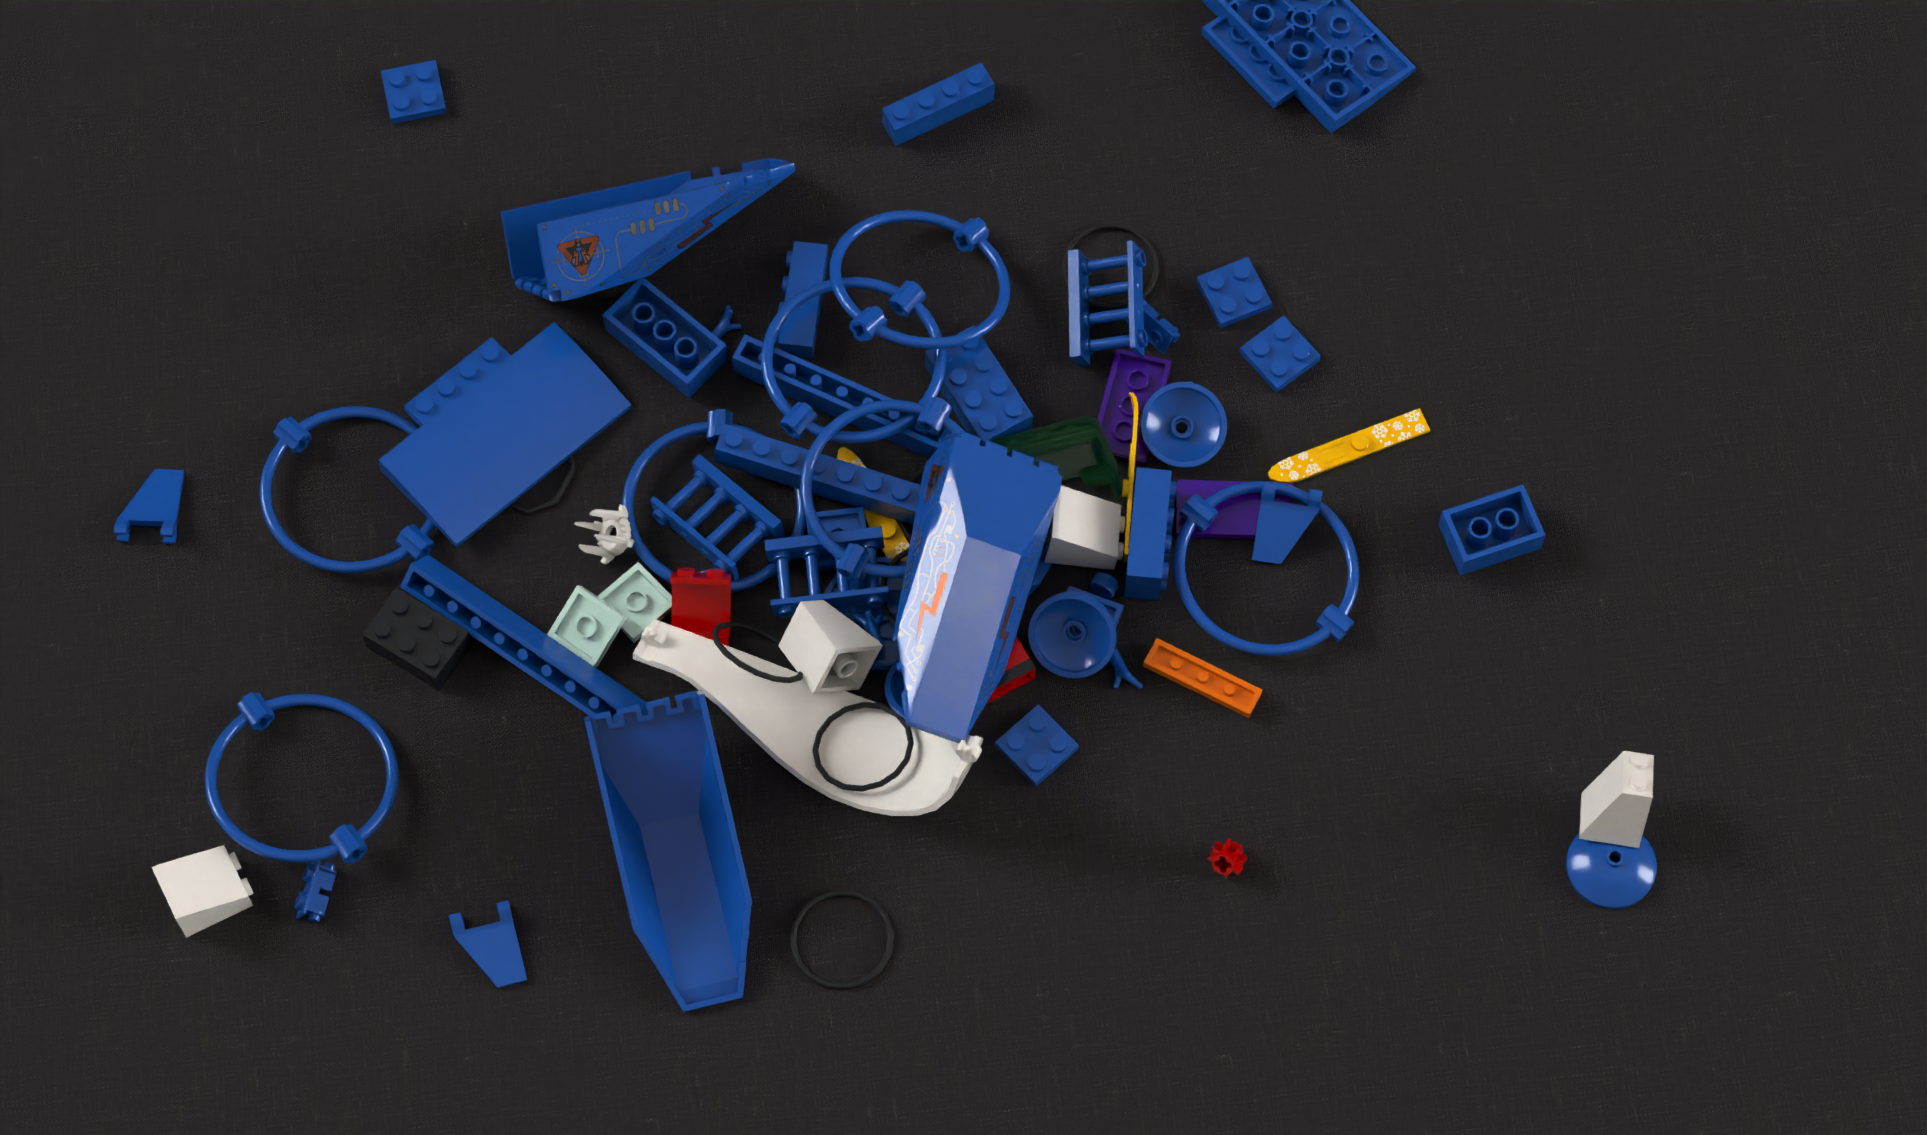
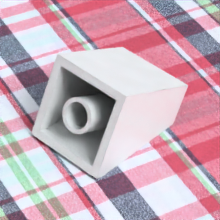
[1044,485,1125,570]
[778,600,883,693]
[1579,751,1654,848]
[152,845,254,938]

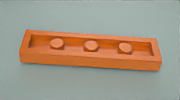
[1143,638,1263,718]

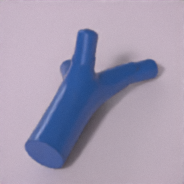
[711,305,741,339]
[853,611,885,651]
[1110,649,1143,689]

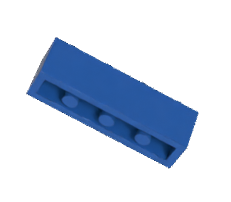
[882,62,995,146]
[775,241,829,359]

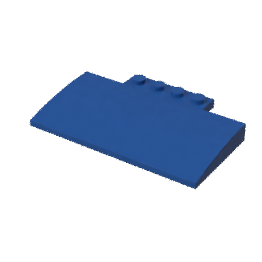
[1201,0,1416,133]
[379,322,632,548]

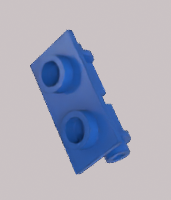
[1124,300,1181,354]
[294,860,337,923]

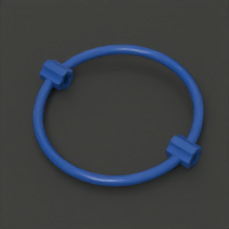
[830,210,1011,349]
[761,277,946,443]
[800,396,965,582]
[259,406,436,573]
[622,409,807,593]
[1173,481,1359,656]
[204,692,399,864]

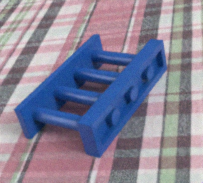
[1068,240,1148,367]
[650,454,785,582]
[765,526,891,618]

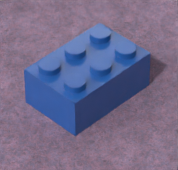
[1438,485,1546,575]

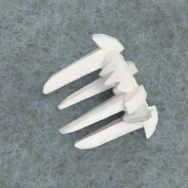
[574,504,634,564]

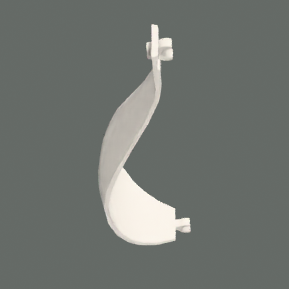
[633,619,983,816]

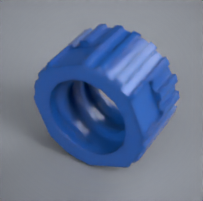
[1090,572,1119,599]

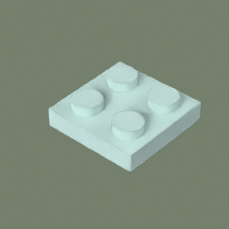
[597,562,672,643]
[547,585,628,667]

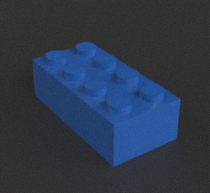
[603,278,728,398]
[924,325,1033,446]
[1124,467,1177,601]

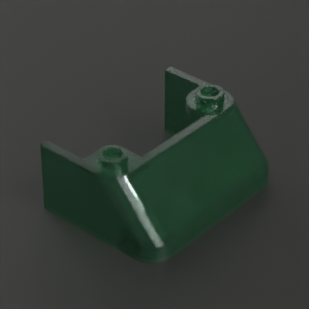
[990,416,1122,502]

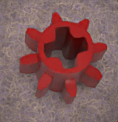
[1208,838,1248,878]

